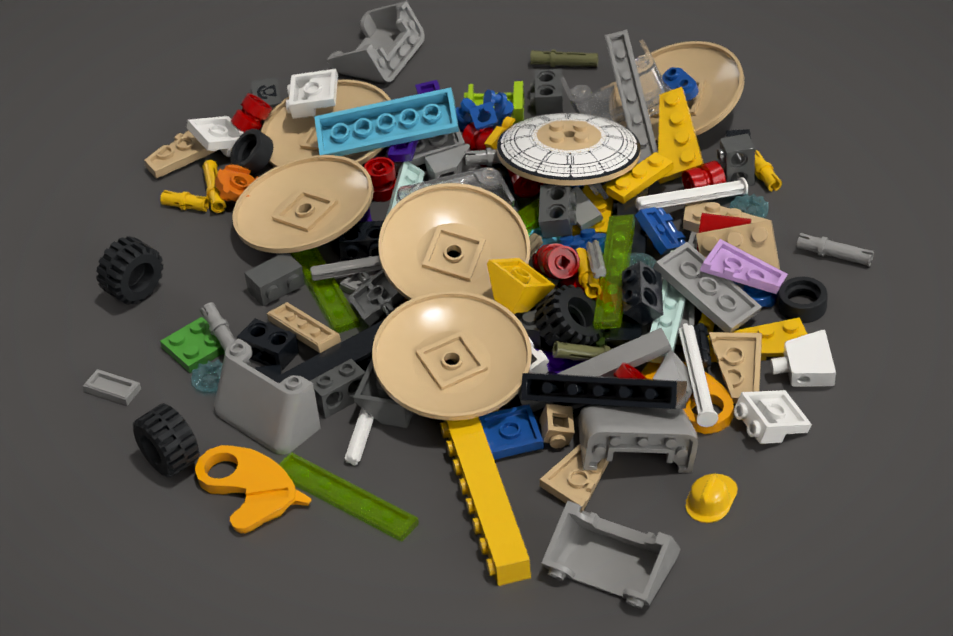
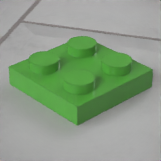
[160,317,225,373]

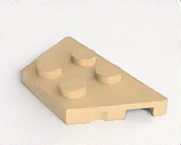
[683,201,768,233]

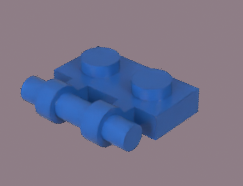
[635,207,686,255]

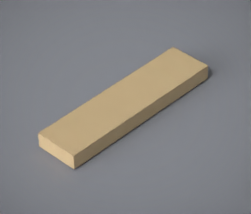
[267,302,341,353]

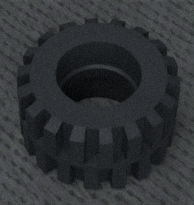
[96,236,164,305]
[535,285,605,347]
[133,403,200,477]

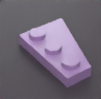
[699,239,788,294]

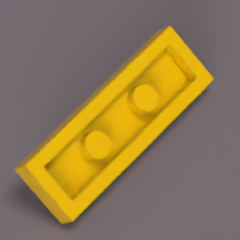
[606,152,673,204]

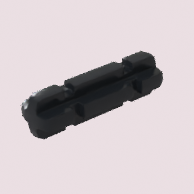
[693,323,712,369]

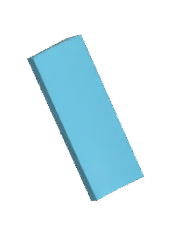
[314,88,459,156]

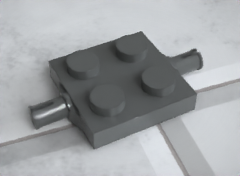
[348,269,405,326]

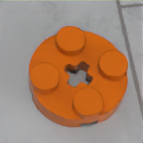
[215,165,258,202]

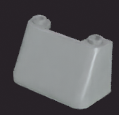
[327,1,425,83]
[214,338,321,455]
[578,404,698,473]
[542,501,681,609]

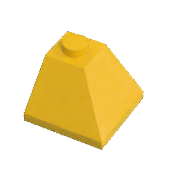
[487,258,555,314]

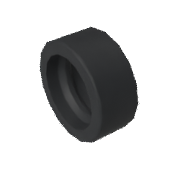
[230,129,274,175]
[778,276,828,323]

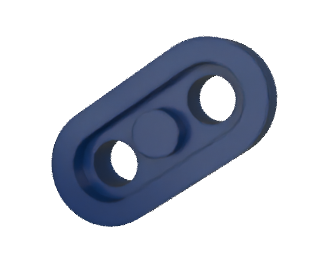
[662,67,699,101]

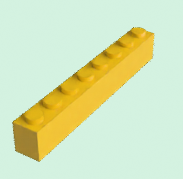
[440,417,531,586]

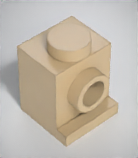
[539,404,575,448]

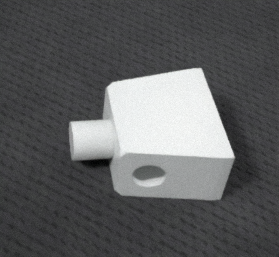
[770,330,836,387]

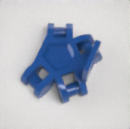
[456,90,514,133]

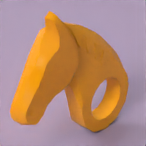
[641,361,734,434]
[195,445,312,534]

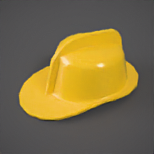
[685,474,738,523]

